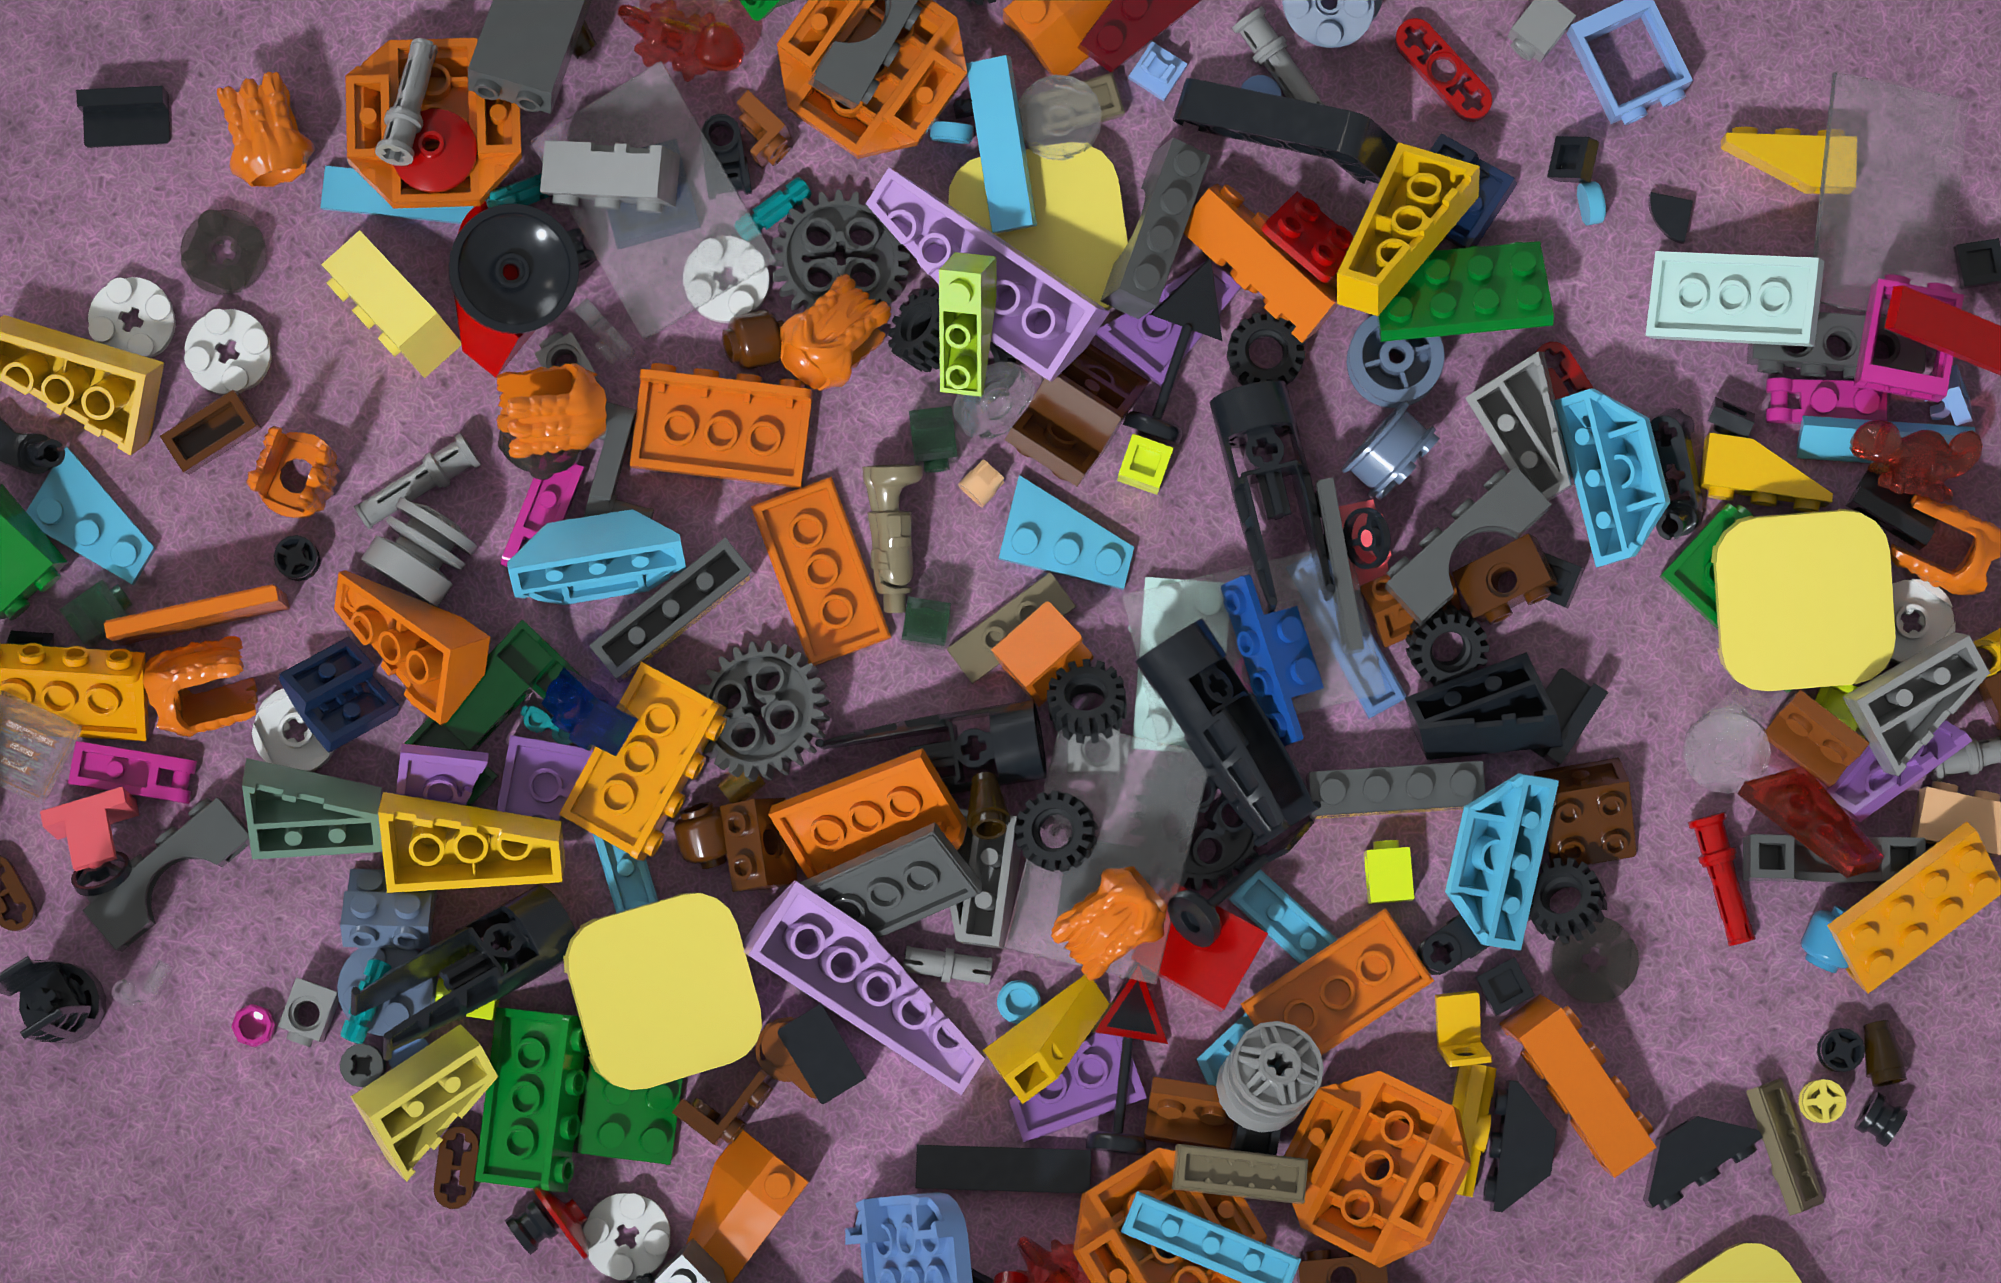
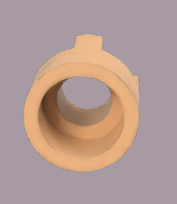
[958,459,1005,507]

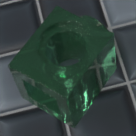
[909,406,958,473]
[59,580,133,648]
[901,597,951,651]

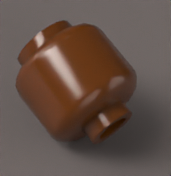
[722,310,784,370]
[673,802,727,869]

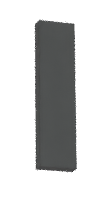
[1314,478,1364,655]

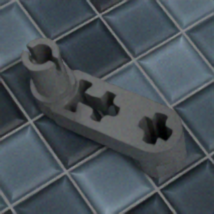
[584,401,654,519]

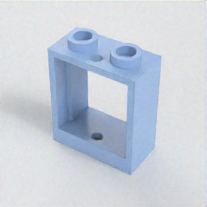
[1566,0,1693,125]

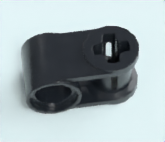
[702,114,752,200]
[1416,914,1489,975]

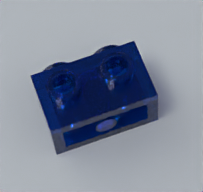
[541,667,639,756]

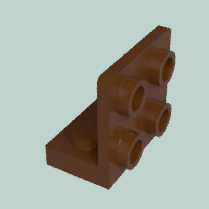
[1534,757,1636,868]
[672,1069,773,1147]

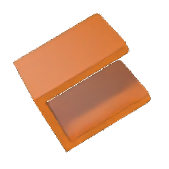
[991,601,1094,707]

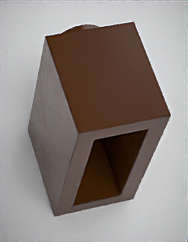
[160,390,262,475]

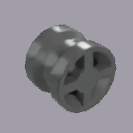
[339,1044,387,1088]

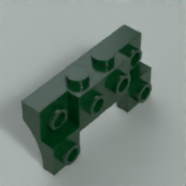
[404,620,588,806]

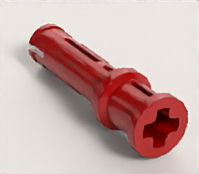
[1688,812,1756,946]

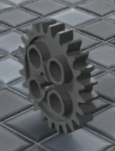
[770,189,910,311]
[697,641,831,782]

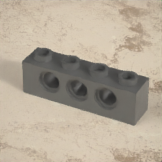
[1747,312,1926,380]

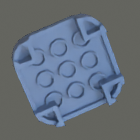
[845,1192,973,1283]

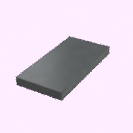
[800,822,982,939]

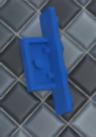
[1220,574,1324,747]

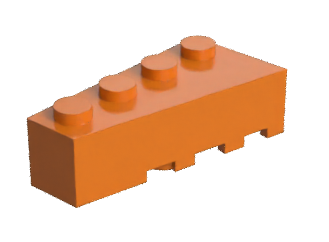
[1183,183,1339,343]
[1499,994,1657,1178]

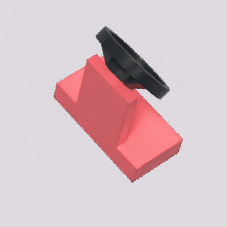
[1339,499,1392,592]
[40,787,139,896]

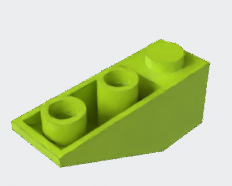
[939,252,997,397]

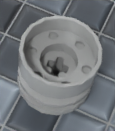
[361,497,478,607]
[1216,1021,1324,1133]

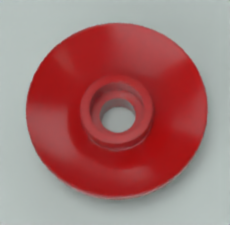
[393,109,478,193]
[533,1187,589,1260]

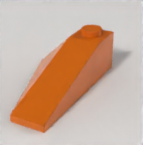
[1003,0,1112,83]
[334,570,490,725]
[686,1130,810,1283]

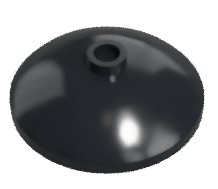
[448,204,579,334]

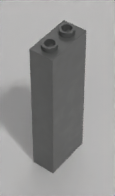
[468,0,592,114]

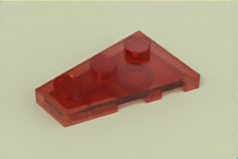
[1737,766,1885,878]

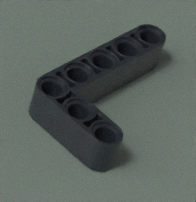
[1172,78,1398,184]

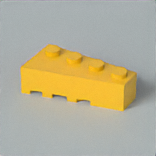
[1337,142,1480,316]
[0,315,164,456]
[378,792,565,893]

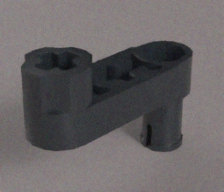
[1650,408,1703,540]

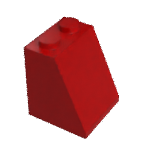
[1130,883,1268,1012]

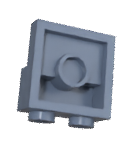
[340,869,437,950]

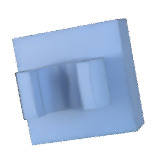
[1128,41,1188,101]
[1925,365,1972,426]

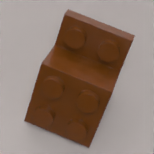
[1005,343,1149,487]

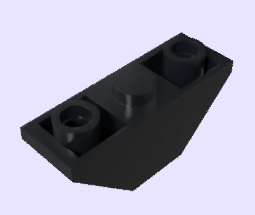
[1483,1080,1556,1212]
[1643,1116,1763,1210]

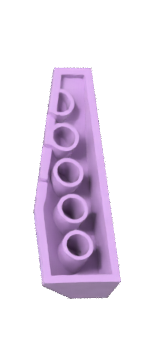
[866,167,1110,382]
[743,881,985,1095]

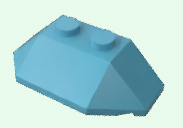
[1554,389,1670,567]
[507,509,686,605]
[1445,773,1559,950]

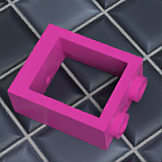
[1853,274,1964,402]

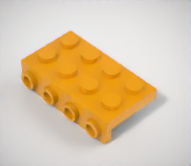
[0,643,149,741]
[559,662,727,861]
[1827,821,2001,994]

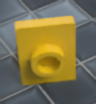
[1435,990,1492,1067]

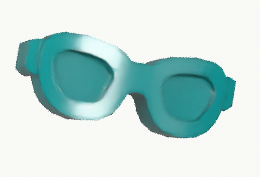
[520,706,583,745]

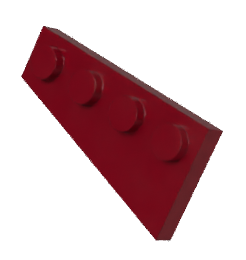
[1077,0,1202,73]

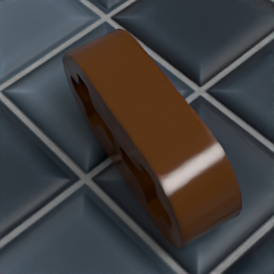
[0,856,37,932]
[434,1126,480,1209]

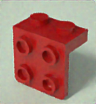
[1262,191,1353,283]

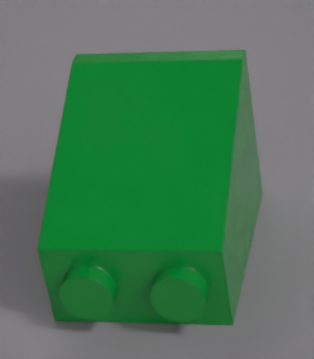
[0,484,68,620]

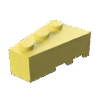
[321,230,461,378]
[350,1024,498,1182]

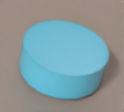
[930,121,974,144]
[1577,181,1606,226]
[997,980,1041,1024]

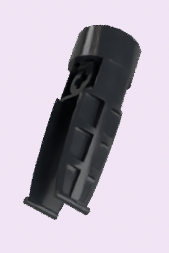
[1209,380,1335,613]
[1135,618,1321,847]
[815,699,1047,794]
[351,885,576,1060]
[0,956,106,1044]

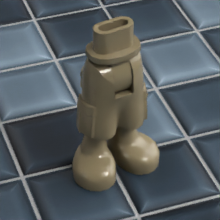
[862,464,923,613]

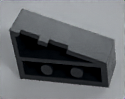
[1405,652,1564,760]

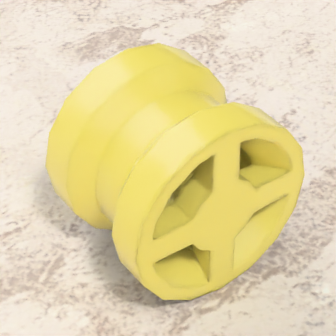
[1798,1079,1847,1123]

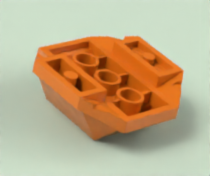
[777,0,967,159]
[345,38,522,209]
[1284,1071,1471,1268]
[1073,1147,1267,1283]

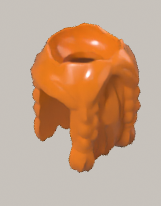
[217,72,315,187]
[780,273,891,391]
[496,363,607,458]
[246,426,340,518]
[1890,495,2001,595]
[143,636,258,737]
[1051,866,1167,981]

